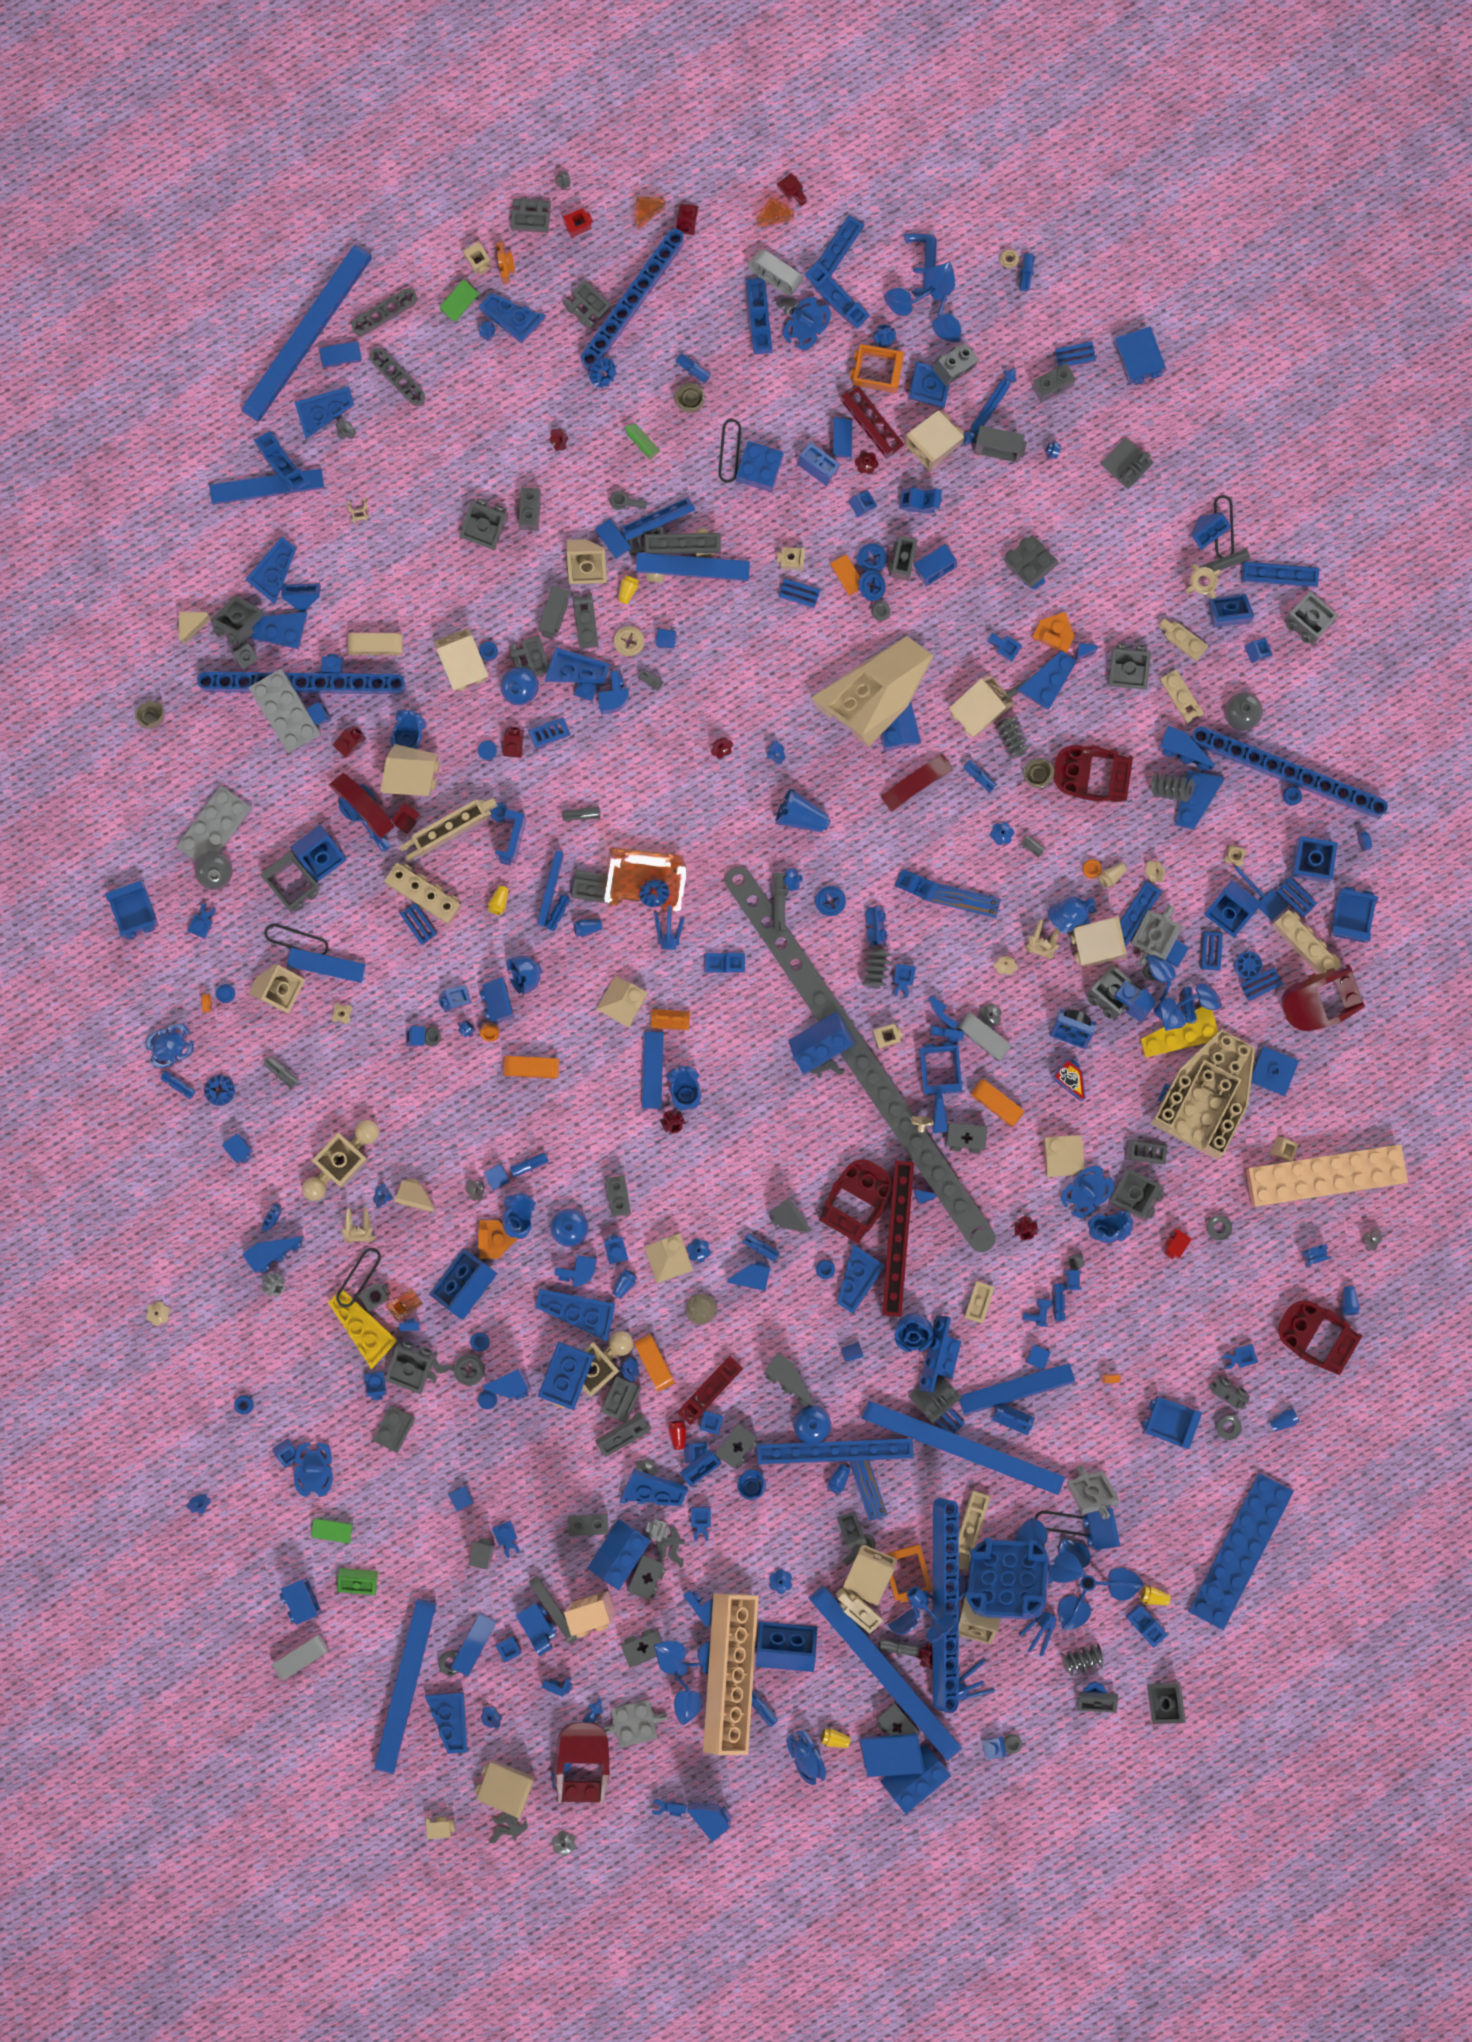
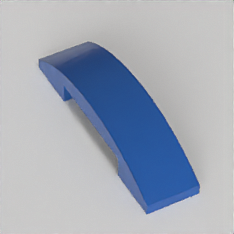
[804,261,870,329]
[254,431,310,492]

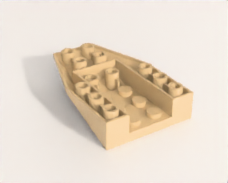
[811,636,934,747]
[1150,1029,1255,1160]

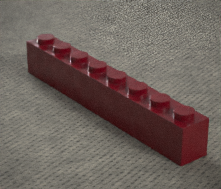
[881,1160,914,1317]

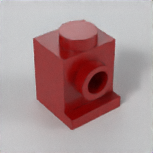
[563,208,593,239]
[1163,1228,1192,1260]

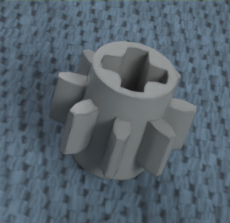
[261,1272,286,1297]
[645,1519,670,1542]

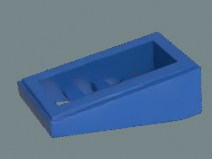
[528,717,571,750]
[932,1089,948,1133]

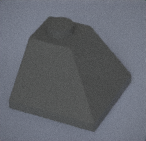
[769,1198,811,1234]

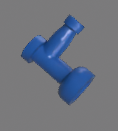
[1023,1298,1052,1327]

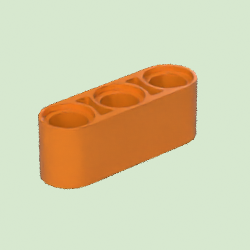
[503,1056,560,1079]
[969,1078,1025,1127]
[633,1333,675,1392]

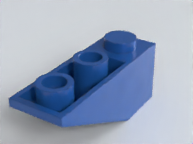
[1158,726,1215,771]
[242,1237,305,1274]

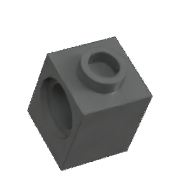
[229,641,259,670]
[359,1283,391,1312]

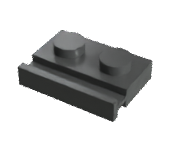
[572,870,614,904]
[600,1376,642,1423]
[372,1406,416,1453]

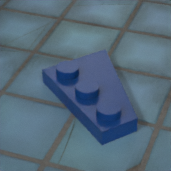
[479,293,546,344]
[295,386,355,439]
[245,537,297,605]
[545,648,610,683]
[1016,651,1077,710]
[1175,770,1225,830]
[837,1244,885,1314]
[620,1469,688,1506]
[425,1692,468,1754]

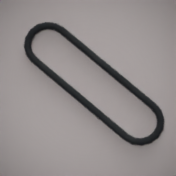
[718,419,741,483]
[1214,495,1234,558]
[264,924,329,955]
[336,1248,381,1307]
[1034,1511,1089,1537]

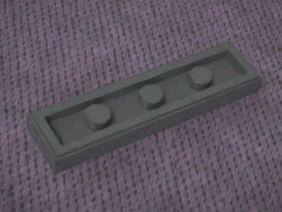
[645,533,721,554]

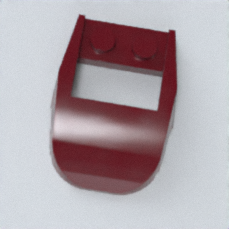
[1053,745,1133,802]
[1281,964,1365,1031]
[819,1159,892,1244]
[1278,1300,1363,1375]
[553,1722,610,1803]

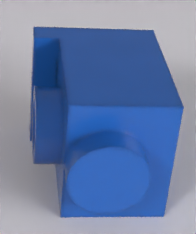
[321,654,344,673]

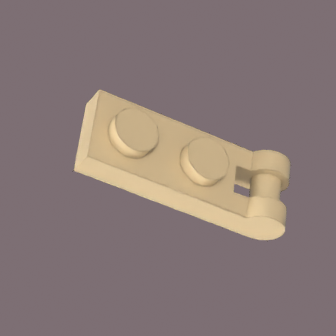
[1160,669,1204,724]

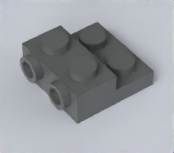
[459,498,509,550]
[1004,535,1059,588]
[1284,591,1339,645]
[210,596,264,645]
[1108,643,1151,690]
[1086,965,1141,1020]
[1109,1168,1165,1222]
[385,1341,436,1394]

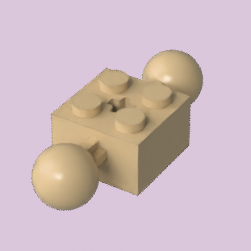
[302,1120,379,1201]
[553,1331,633,1408]

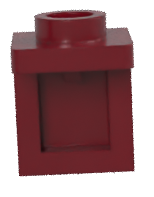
[676,203,699,235]
[333,726,366,758]
[503,727,525,758]

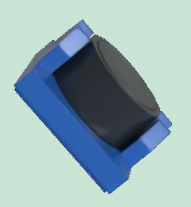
[1050,1009,1097,1049]

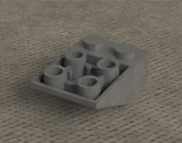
[764,1353,814,1407]

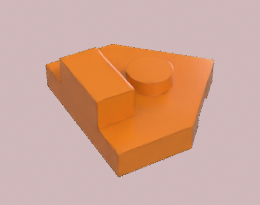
[495,241,516,284]
[1032,612,1075,653]
[478,1220,518,1259]

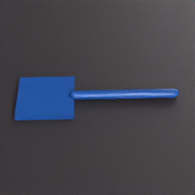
[1234,866,1288,921]

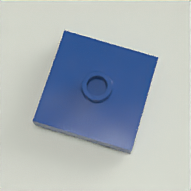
[908,362,950,408]
[1251,1046,1299,1097]

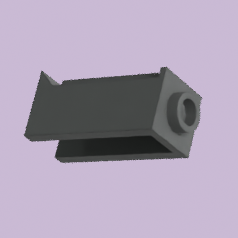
[538,586,573,639]

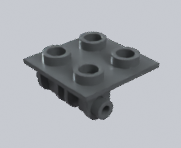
[1101,437,1154,489]
[908,1375,962,1423]

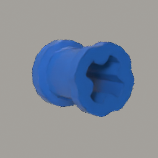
[1064,1270,1082,1290]

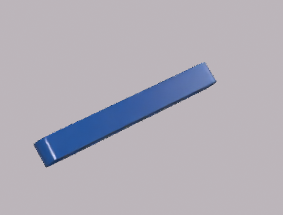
[581,229,684,371]
[374,1598,437,1774]

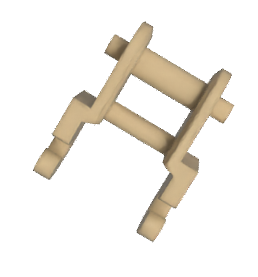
[347,497,369,524]

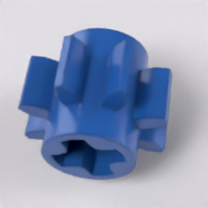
[873,324,897,348]

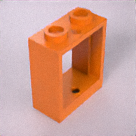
[850,344,904,393]
[884,1544,933,1603]

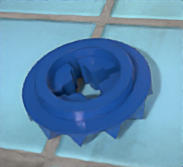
[589,358,617,388]
[857,543,887,572]
[858,571,886,601]
[639,878,670,907]
[815,886,846,917]
[204,1075,235,1106]
[262,1203,282,1232]

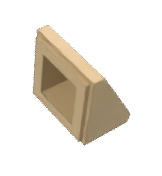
[1270,1137,1298,1162]

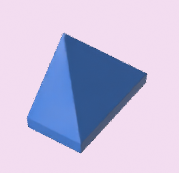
[1191,512,1231,550]
[281,583,321,612]

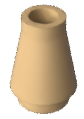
[1098,862,1127,888]

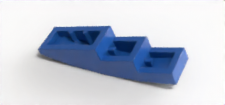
[746,278,773,355]

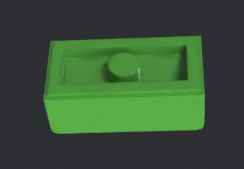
[440,279,479,322]
[625,424,660,460]
[312,1518,353,1544]
[337,1568,378,1595]

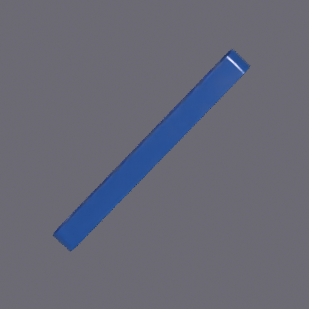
[242,245,372,422]
[197,672,406,694]
[1191,727,1388,818]
[861,1400,1066,1496]
[933,1497,959,1713]
[808,1585,963,1761]

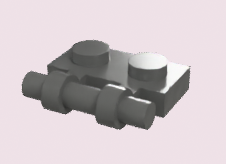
[511,198,551,233]
[563,280,612,329]
[509,636,549,677]

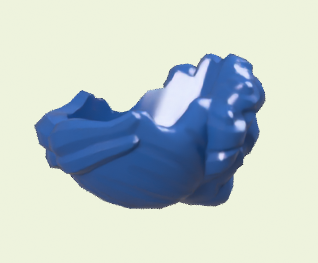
[390,709,426,749]
[666,1065,702,1111]
[502,1193,536,1239]
[1088,1211,1134,1243]

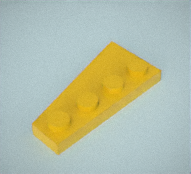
[1140,1007,1218,1058]
[328,1290,398,1370]

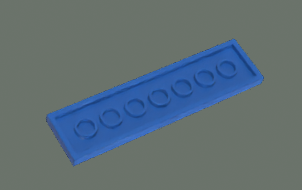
[1188,1473,1294,1631]

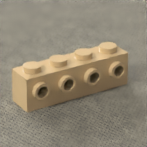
[384,863,462,925]
[1272,910,1341,974]

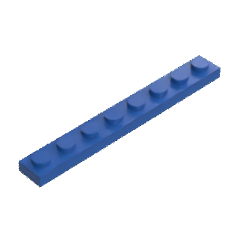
[757,1438,914,1465]

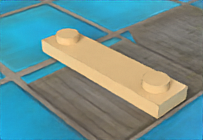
[959,1490,991,1571]

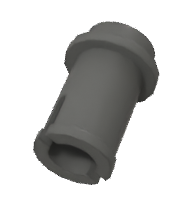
[638,669,663,691]
[1021,835,1046,858]

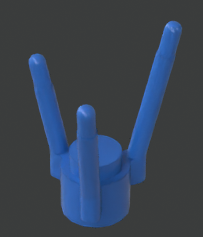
[654,905,685,950]
[1019,1610,1057,1656]
[959,1659,995,1701]

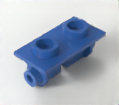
[865,906,887,946]
[992,1404,1035,1436]

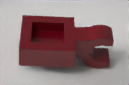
[777,173,807,207]

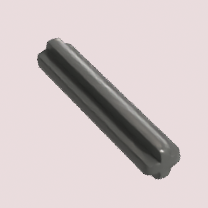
[1199,549,1250,578]

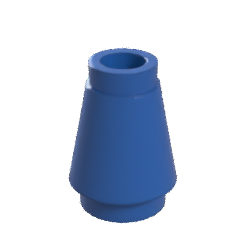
[573,919,603,938]
[612,1269,638,1299]
[1341,1286,1361,1315]
[1270,1408,1300,1432]
[826,1464,851,1495]

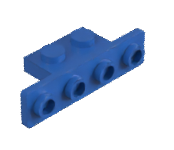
[919,1315,961,1393]

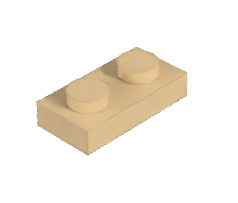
[964,1281,995,1324]

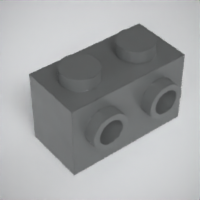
[932,343,979,386]
[888,536,918,581]

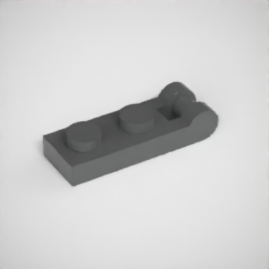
[573,594,599,649]
[595,1413,651,1457]

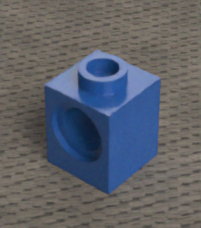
[222,1133,253,1164]

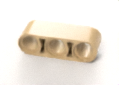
[347,633,403,655]

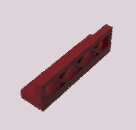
[840,386,904,459]

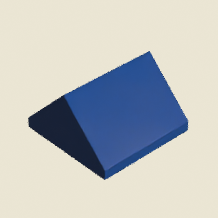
[1209,594,1254,628]

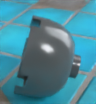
[1224,692,1263,731]
[194,851,233,890]

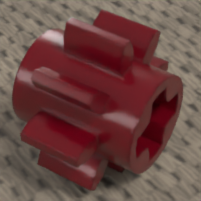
[660,1110,686,1134]
[1014,1216,1038,1240]
[916,1644,933,1670]

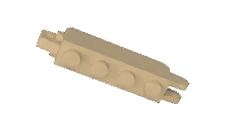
[399,798,498,861]

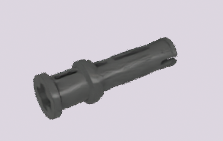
[772,873,789,932]

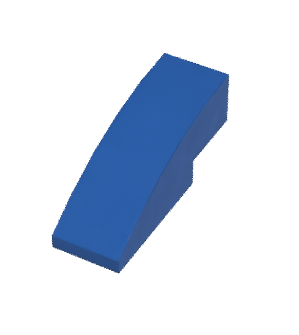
[451,1613,497,1676]

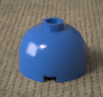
[500,667,539,705]
[507,955,542,995]
[550,1209,589,1247]
[894,1313,933,1352]
[793,1406,832,1443]

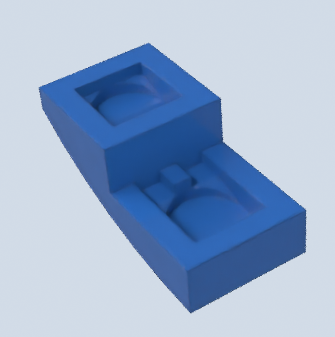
[319,342,362,368]
[594,519,631,560]
[895,869,939,902]
[704,953,745,973]
[928,996,958,1030]
[1125,1603,1168,1648]

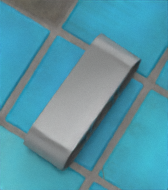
[748,249,803,295]
[957,1012,1012,1062]
[272,1634,329,1681]

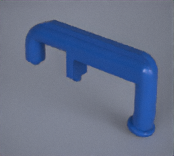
[904,233,937,297]

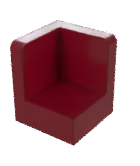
[391,803,421,834]

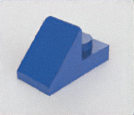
[683,1590,713,1627]

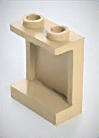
[842,1545,898,1606]

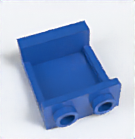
[1113,326,1166,385]
[495,809,527,865]
[105,880,159,940]
[1330,887,1379,943]
[1142,1396,1202,1449]

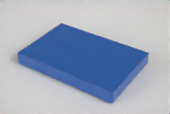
[537,1341,595,1410]
[860,1734,925,1777]

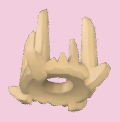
[1186,564,1222,599]
[1025,920,1059,959]
[341,1207,375,1244]

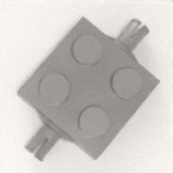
[1131,904,1183,966]
[1067,1465,1119,1519]
[602,1700,668,1748]

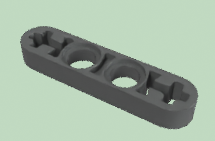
[352,288,417,336]
[369,348,426,406]
[529,1575,579,1644]

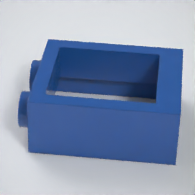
[919,1042,962,1096]

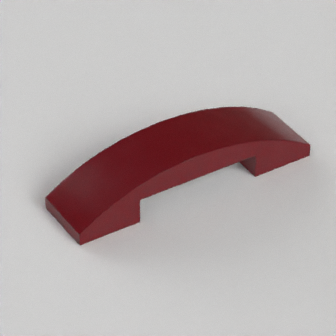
[881,754,954,812]
[329,773,395,839]
[677,1355,744,1426]

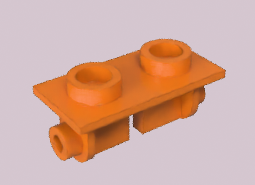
[651,1009,690,1031]

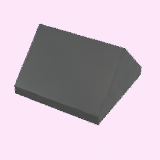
[1147,1681,1186,1724]

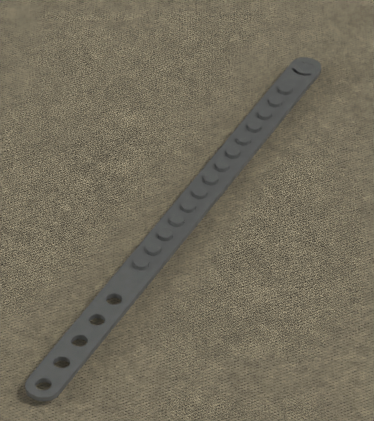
[725,867,996,1252]

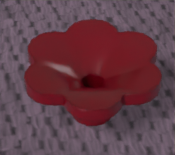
[550,428,568,451]
[855,452,879,474]
[711,737,733,759]

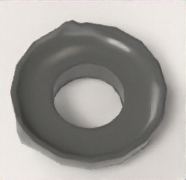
[1207,1215,1232,1240]
[1216,1415,1242,1440]
[438,1650,459,1677]

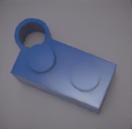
[516,1602,557,1656]

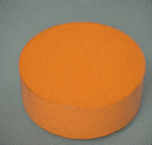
[1082,859,1102,879]
[202,993,212,1013]
[480,1022,500,1042]
[1101,1373,1121,1384]

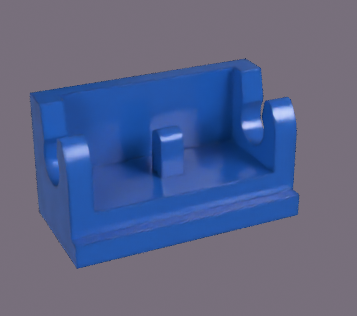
[797,442,841,487]
[913,544,957,587]

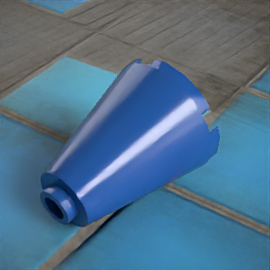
[775,789,831,832]

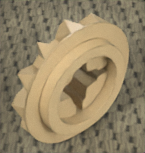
[614,626,644,657]

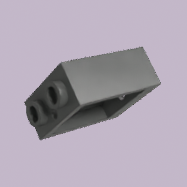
[974,425,1027,463]
[260,851,321,912]

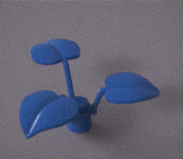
[884,262,962,342]
[1146,955,1222,1031]
[1016,1518,1086,1584]
[1058,1539,1143,1630]
[887,1573,968,1642]
[654,1641,710,1725]

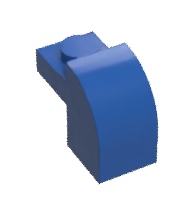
[899,487,942,514]
[598,671,629,715]
[1114,980,1155,1023]
[555,1255,597,1287]

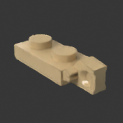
[1159,618,1208,662]
[836,1589,884,1634]

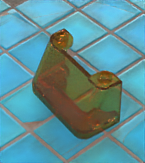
[604,847,687,912]

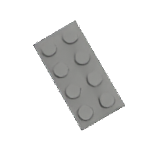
[249,668,321,753]
[176,786,252,861]

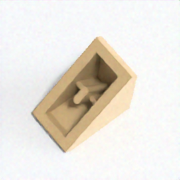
[179,612,211,645]

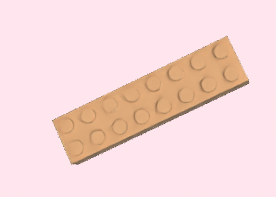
[1246,1145,1408,1208]
[564,1590,616,1638]
[703,1593,759,1755]

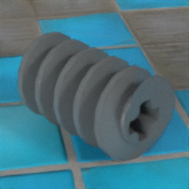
[995,717,1030,760]
[1151,773,1195,802]
[862,947,892,989]
[1061,1643,1104,1676]

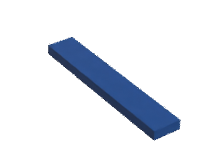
[209,468,325,505]
[635,553,750,581]
[959,1363,1076,1416]

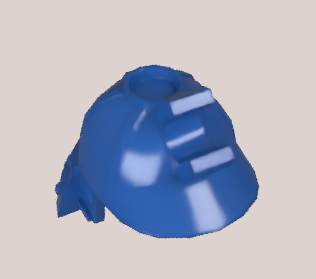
[1048,897,1097,934]

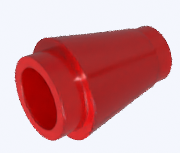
[668,1420,687,1450]

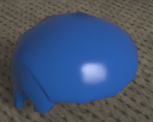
[737,1469,766,1500]

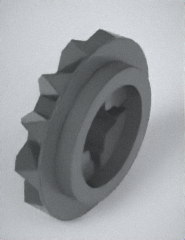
[454,1354,485,1385]

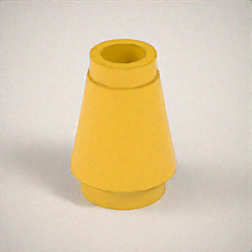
[617,575,639,605]
[487,886,509,915]
[1140,1585,1171,1606]
[820,1727,851,1748]

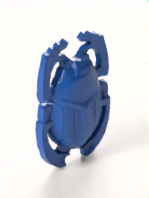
[782,297,831,351]
[145,1023,194,1068]
[1060,1166,1114,1219]
[294,1442,333,1497]
[786,1730,826,1785]

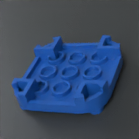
[966,1537,1050,1619]

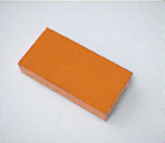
[830,554,860,596]

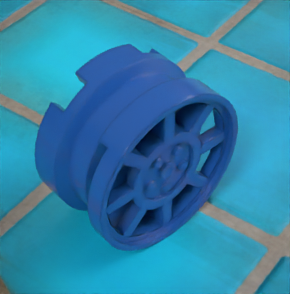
[1234,951,1263,980]
[1301,1244,1331,1267]

